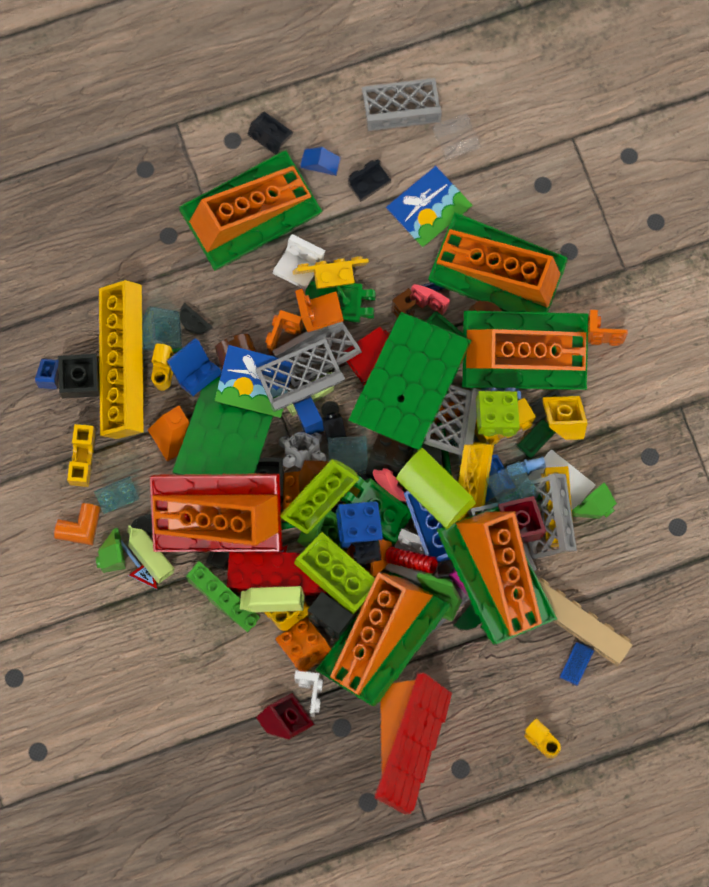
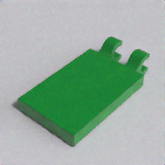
[305,281,376,322]
[340,475,411,544]

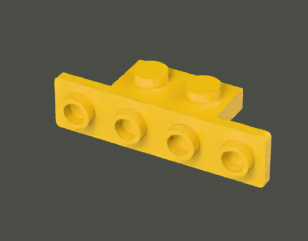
[293,256,369,289]

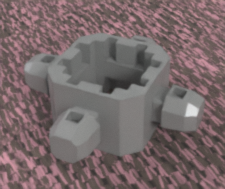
[279,432,326,468]

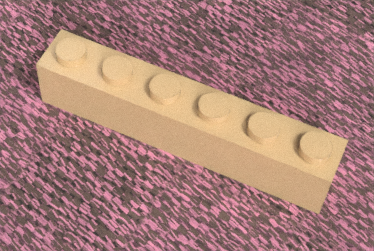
[537,578,632,666]

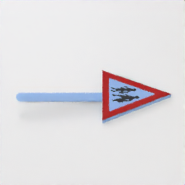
[121,540,157,589]

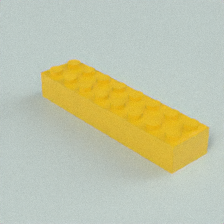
[99,280,144,439]

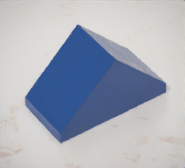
[300,147,341,176]
[35,359,59,389]
[293,396,324,435]

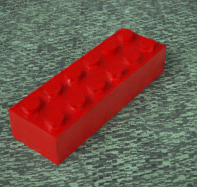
[227,551,332,598]

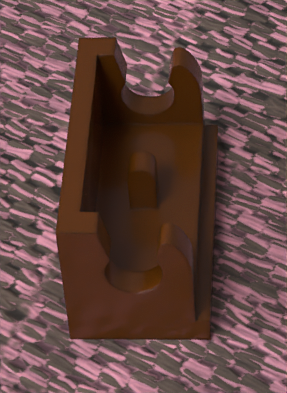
[392,288,416,318]

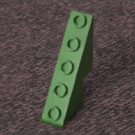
[186,561,260,633]

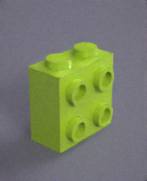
[475,391,520,437]

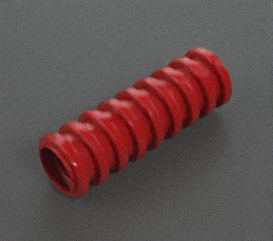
[385,546,437,574]

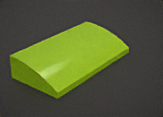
[396,448,476,530]
[280,459,359,534]
[294,532,375,615]

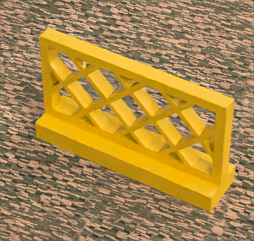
[457,442,494,521]

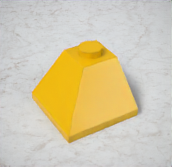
[542,396,587,440]

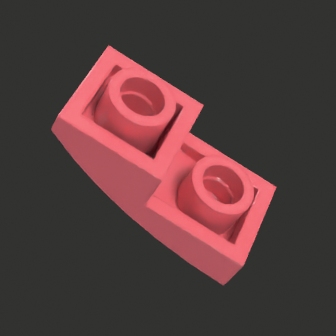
[410,284,450,315]
[373,468,406,502]

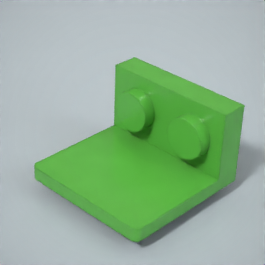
[416,573,462,621]

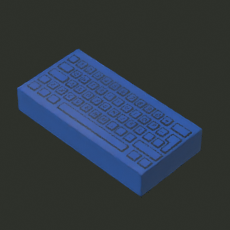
[559,642,594,686]

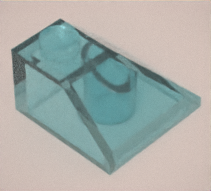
[142,306,182,351]

